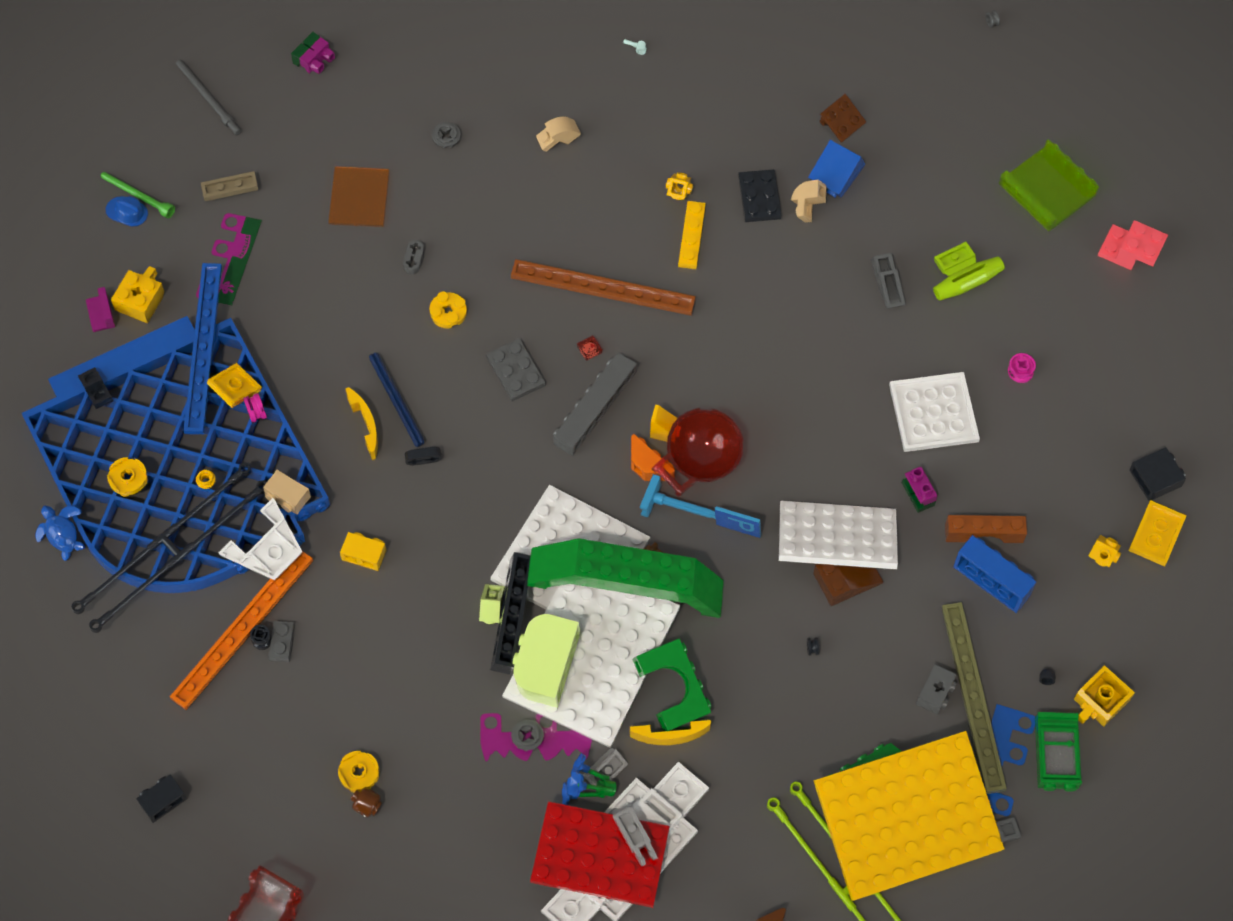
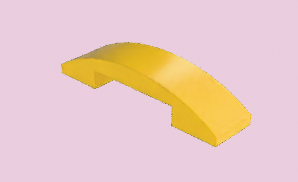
[345,387,378,460]
[630,720,711,745]

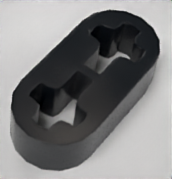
[404,447,442,466]

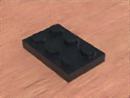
[738,169,782,222]

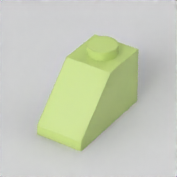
[479,584,505,624]

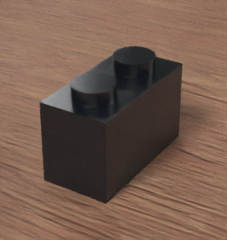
[136,774,187,823]

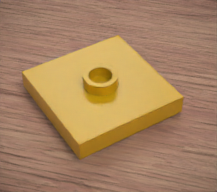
[207,363,262,408]

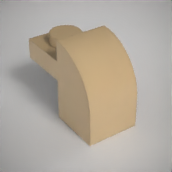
[536,117,581,152]
[791,180,826,223]

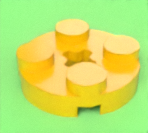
[429,291,467,328]
[107,457,148,497]
[338,751,379,793]

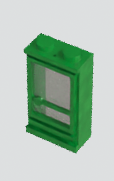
[1035,712,1082,792]

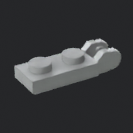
[613,806,657,866]

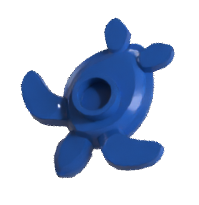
[35,505,85,561]

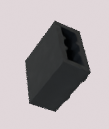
[1129,447,1186,501]

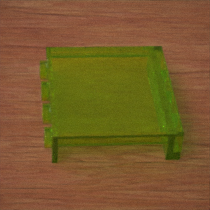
[999,139,1099,231]

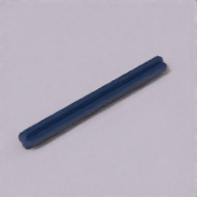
[369,352,425,447]

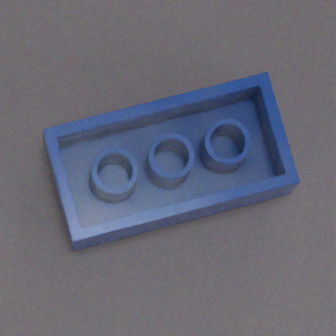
[953,535,1036,613]

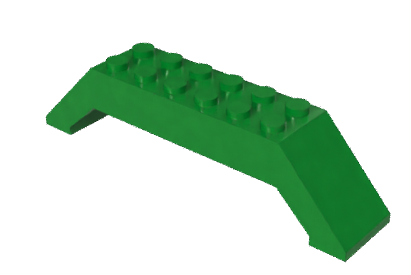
[527,538,724,618]

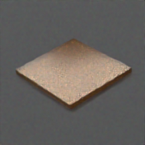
[328,167,389,227]

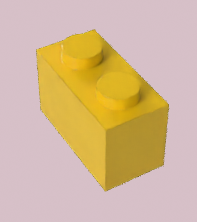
[340,532,386,571]

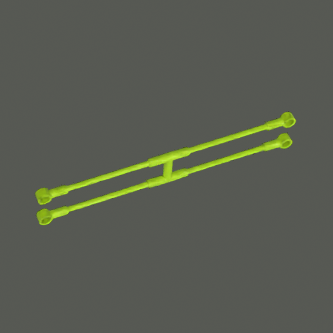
[767,782,901,921]

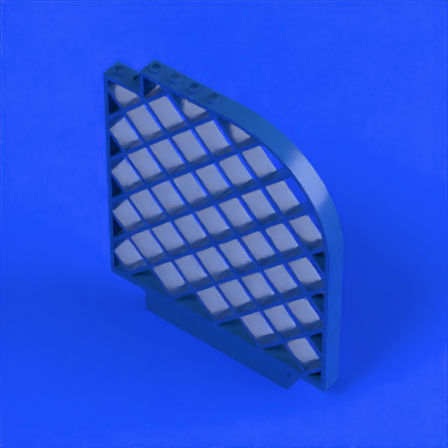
[22,316,330,593]

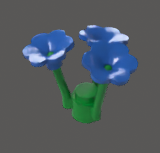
[562,753,616,805]

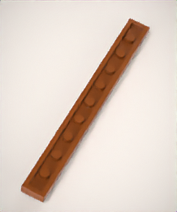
[511,259,696,316]

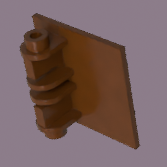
[820,94,866,142]

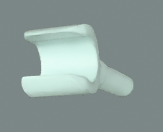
[624,39,647,55]

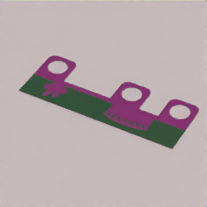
[196,213,262,306]

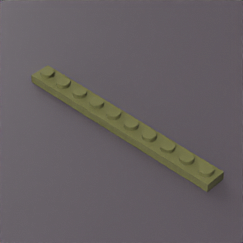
[942,602,1007,794]

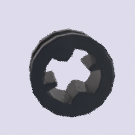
[807,637,819,656]

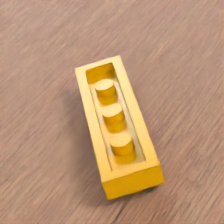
[678,201,706,269]

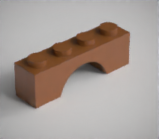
[945,515,1027,543]

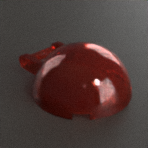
[652,408,743,497]

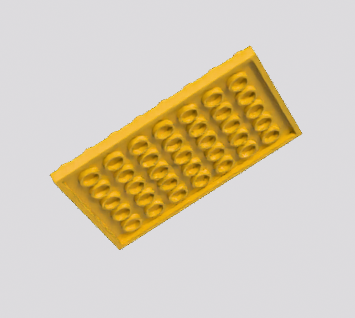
[813,731,1004,901]

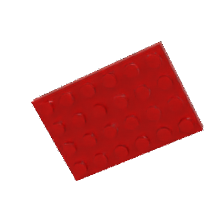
[530,801,670,908]

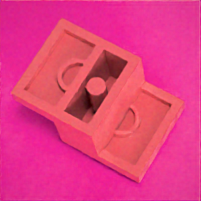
[1098,220,1168,270]

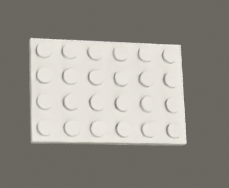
[779,501,898,569]

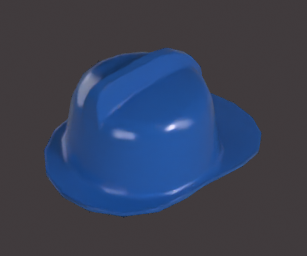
[105,196,148,227]

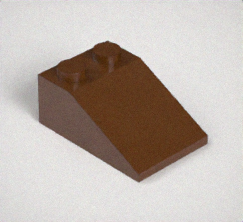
[813,564,883,606]

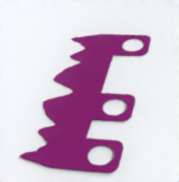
[480,713,592,762]

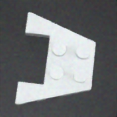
[219,498,302,581]

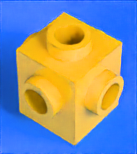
[666,172,693,200]
[1088,535,1122,567]

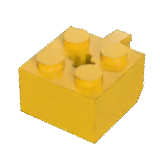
[111,266,164,324]
[1074,665,1135,727]

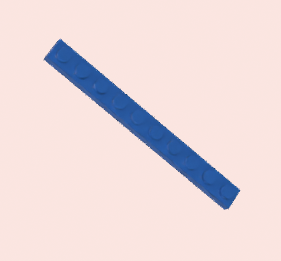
[184,263,222,435]

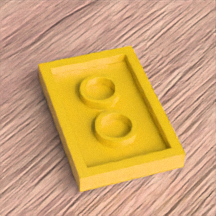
[1128,500,1186,567]

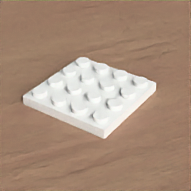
[889,372,980,452]

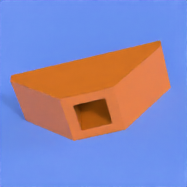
[631,434,675,481]

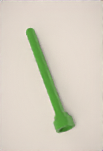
[100,172,175,219]

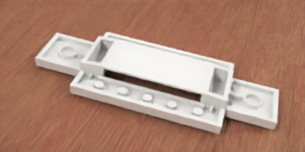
[541,762,709,921]

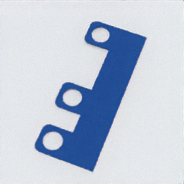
[978,704,1035,816]

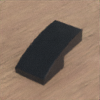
[78,367,113,409]

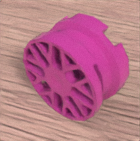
[1008,353,1036,383]
[243,393,267,423]

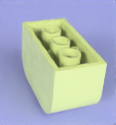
[513,614,581,708]

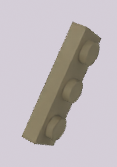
[201,171,258,201]

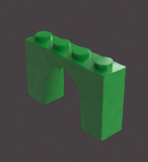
[632,638,711,732]

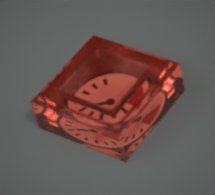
[577,335,602,361]

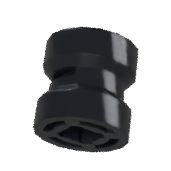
[250,625,271,650]

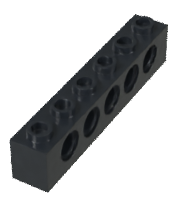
[490,552,530,675]

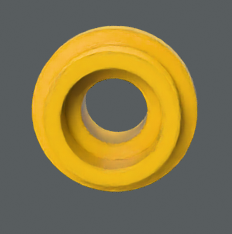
[196,470,216,489]

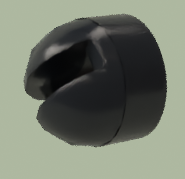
[1039,668,1056,685]

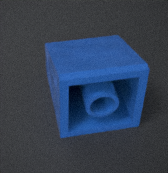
[808,140,865,198]

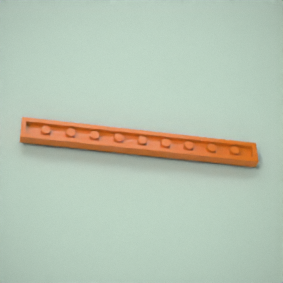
[170,551,313,710]

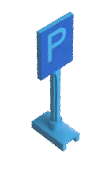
[640,474,761,538]

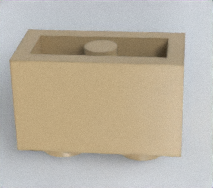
[263,470,311,514]

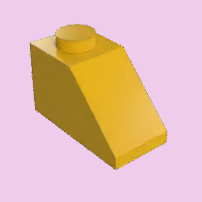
[650,404,680,443]

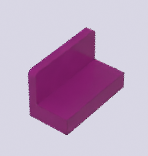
[86,287,115,332]

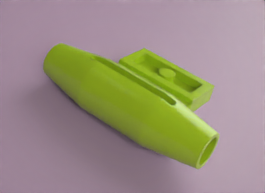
[933,242,1005,301]

